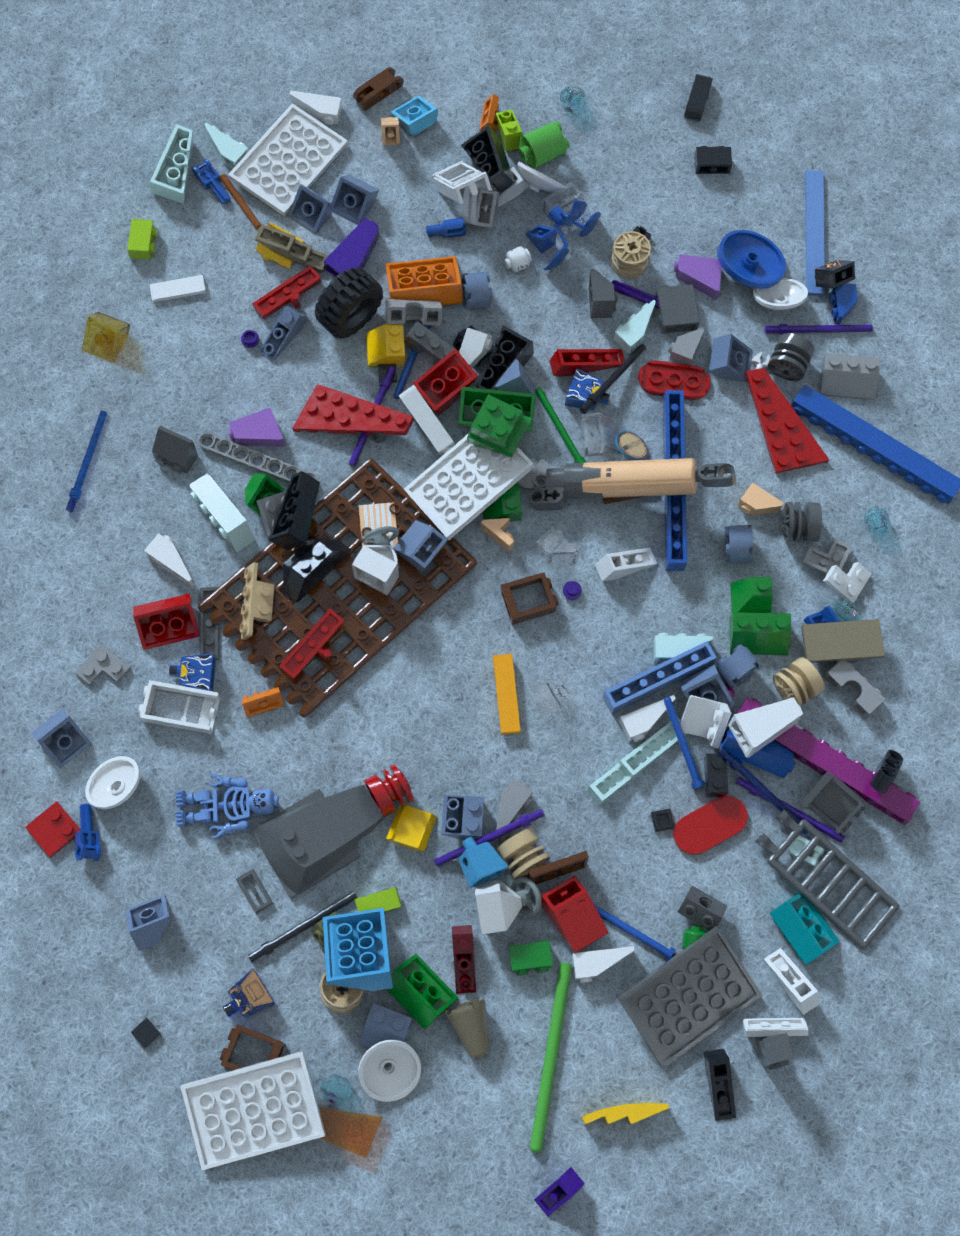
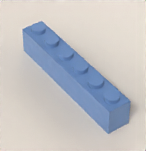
[603,641,717,714]

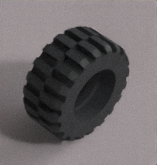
[314,267,383,338]

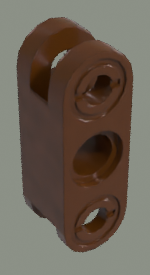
[353,67,404,110]

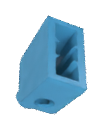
[459,837,508,888]

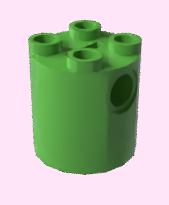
[518,122,570,169]

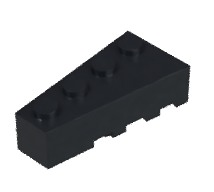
[461,125,515,193]
[476,325,534,390]
[268,471,320,551]

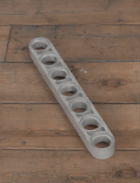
[199,433,317,483]

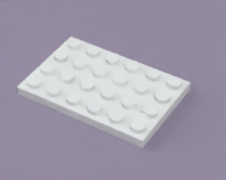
[228,103,348,216]
[404,434,535,540]
[180,1051,326,1170]

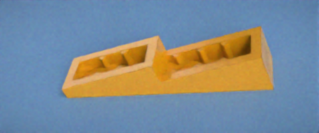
[493,654,521,735]

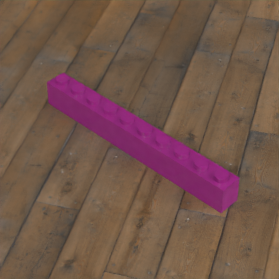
[737,697,920,825]

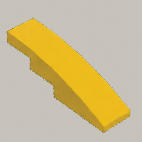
[581,1103,670,1125]

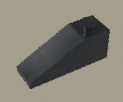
[704,1049,736,1121]

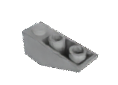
[495,778,533,843]

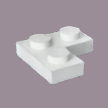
[823,562,872,604]

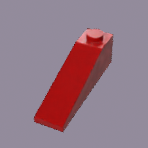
[549,349,625,376]

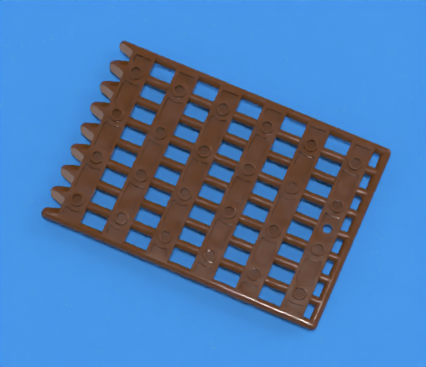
[198,458,477,718]

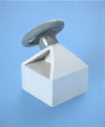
[352,526,399,595]
[475,877,542,934]

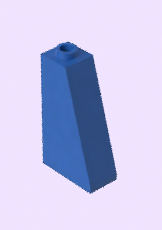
[720,715,795,778]

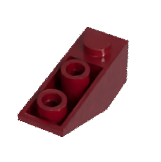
[452,925,476,994]

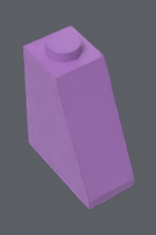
[674,254,722,299]
[228,408,285,447]

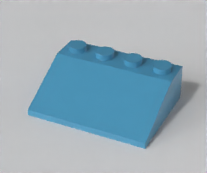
[323,908,393,991]

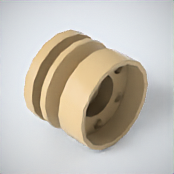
[611,231,651,279]
[773,657,825,707]
[497,828,550,879]
[320,972,364,1014]

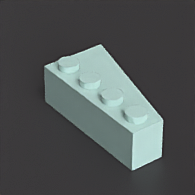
[150,124,193,204]
[189,473,255,552]

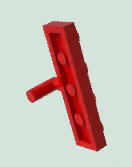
[252,265,322,320]
[279,608,345,680]

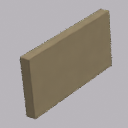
[801,619,885,663]

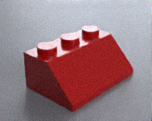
[133,593,200,650]

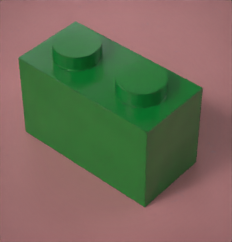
[508,941,553,976]

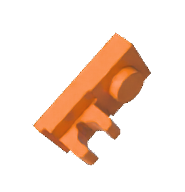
[479,94,499,132]
[241,687,284,718]

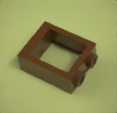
[500,572,558,625]
[220,1024,285,1070]

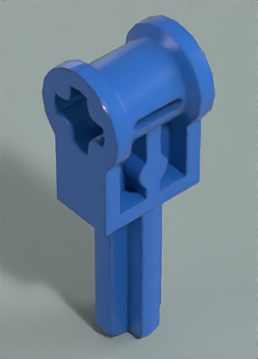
[192,159,231,204]
[75,804,101,861]

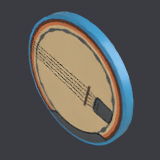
[615,431,648,461]

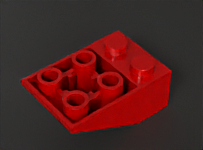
[541,876,609,954]

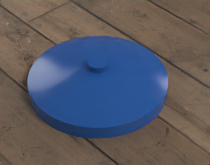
[717,230,786,289]

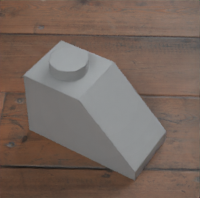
[668,328,704,365]

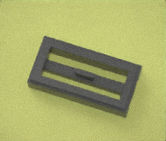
[236,869,274,914]

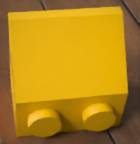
[366,324,405,367]

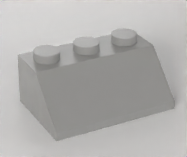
[820,353,880,400]

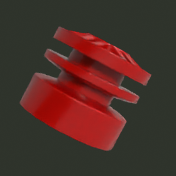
[364,764,414,817]

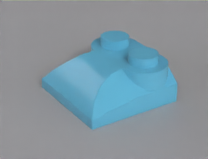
[391,96,438,135]

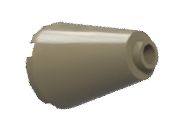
[445,998,489,1059]

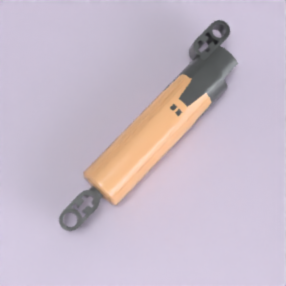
[528,458,737,511]

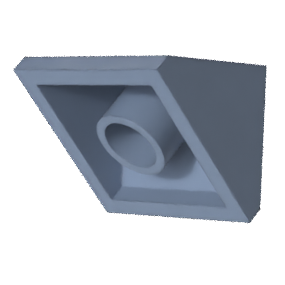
[287,184,332,234]
[495,359,537,402]

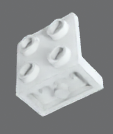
[680,695,731,749]

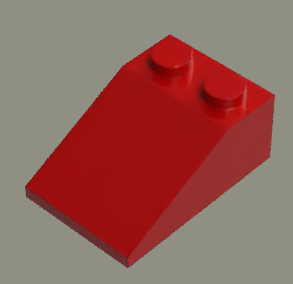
[413,348,478,416]

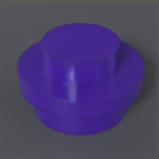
[241,330,259,348]
[563,581,582,600]

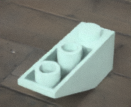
[204,123,248,169]
[614,300,656,354]
[653,633,713,663]

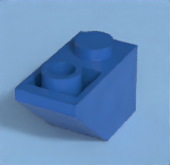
[829,284,858,325]

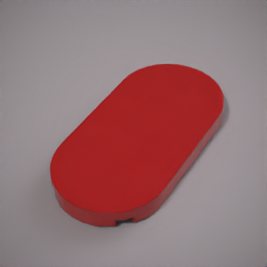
[638,361,711,400]
[673,796,748,855]

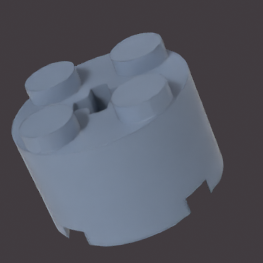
[461,272,493,310]
[724,525,753,563]
[717,644,762,690]

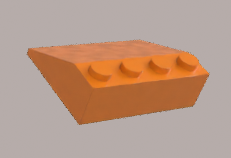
[385,256,463,305]

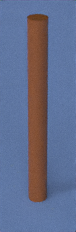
[220,174,261,229]

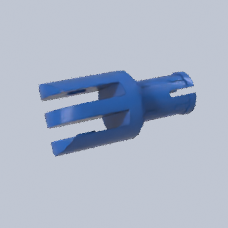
[426,218,467,238]

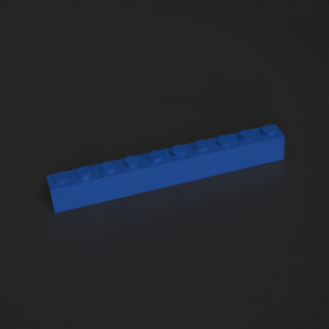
[791,385,960,504]
[663,390,687,571]

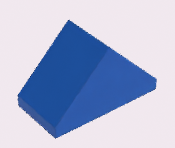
[525,225,557,254]

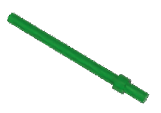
[535,387,586,463]

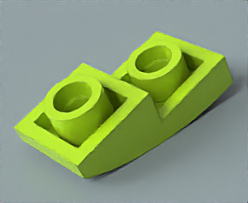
[355,887,402,912]

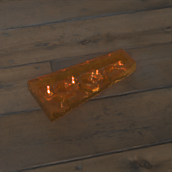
[319,1108,383,1158]

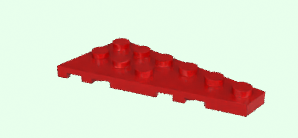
[745,367,829,474]
[292,384,414,435]

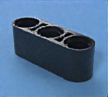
[684,74,713,121]
[870,750,903,793]

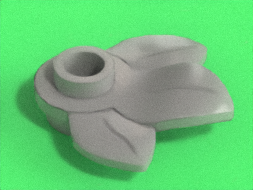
[518,459,550,489]

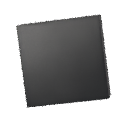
[378,364,397,383]
[651,809,675,832]
[131,1017,161,1048]

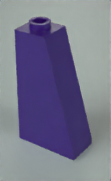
[324,218,379,277]

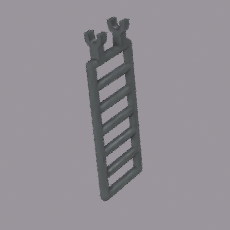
[755,810,899,949]

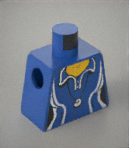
[565,369,610,410]
[169,654,216,692]

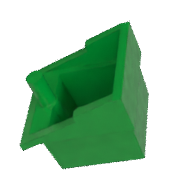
[467,395,532,458]

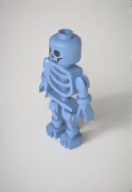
[176,774,279,839]

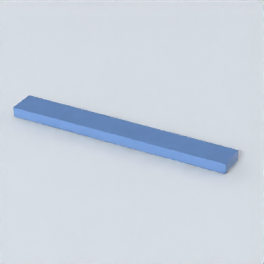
[805,170,825,296]

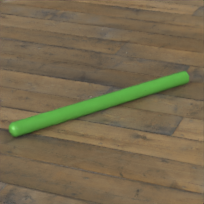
[530,962,572,1153]

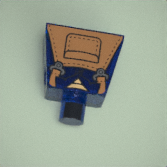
[222,968,276,1018]

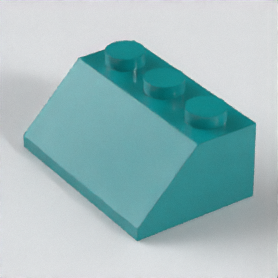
[770,893,840,965]

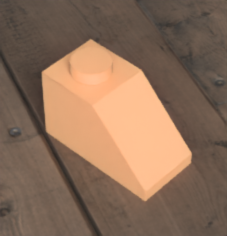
[381,117,400,145]
[738,483,784,516]

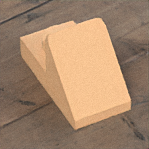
[481,518,514,552]

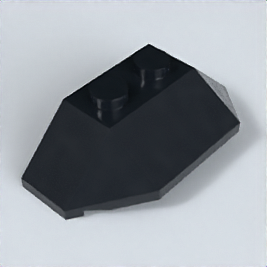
[283,538,351,603]

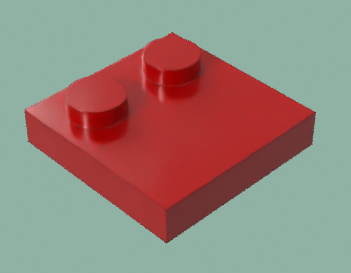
[25,801,81,858]

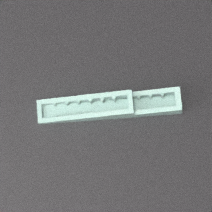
[587,718,688,805]

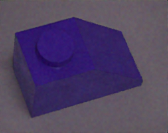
[534,1167,585,1216]

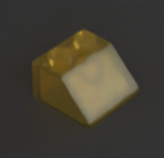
[82,312,130,362]

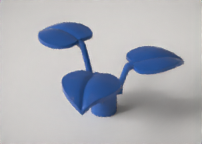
[544,200,601,271]

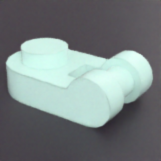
[787,836,825,868]

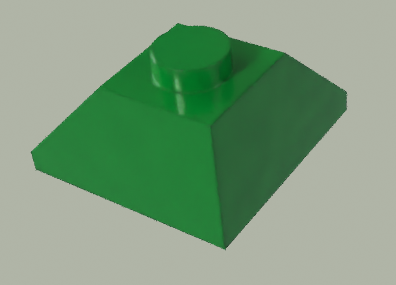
[245,474,286,518]
[730,577,773,614]

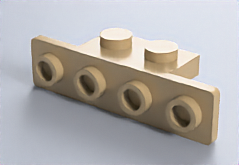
[240,562,274,640]

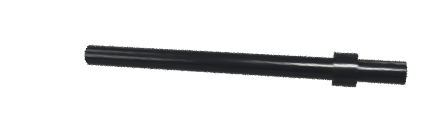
[580,344,646,414]
[247,891,358,962]

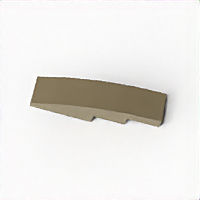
[255,224,329,273]

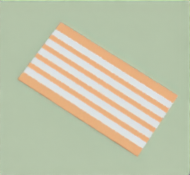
[359,503,398,548]

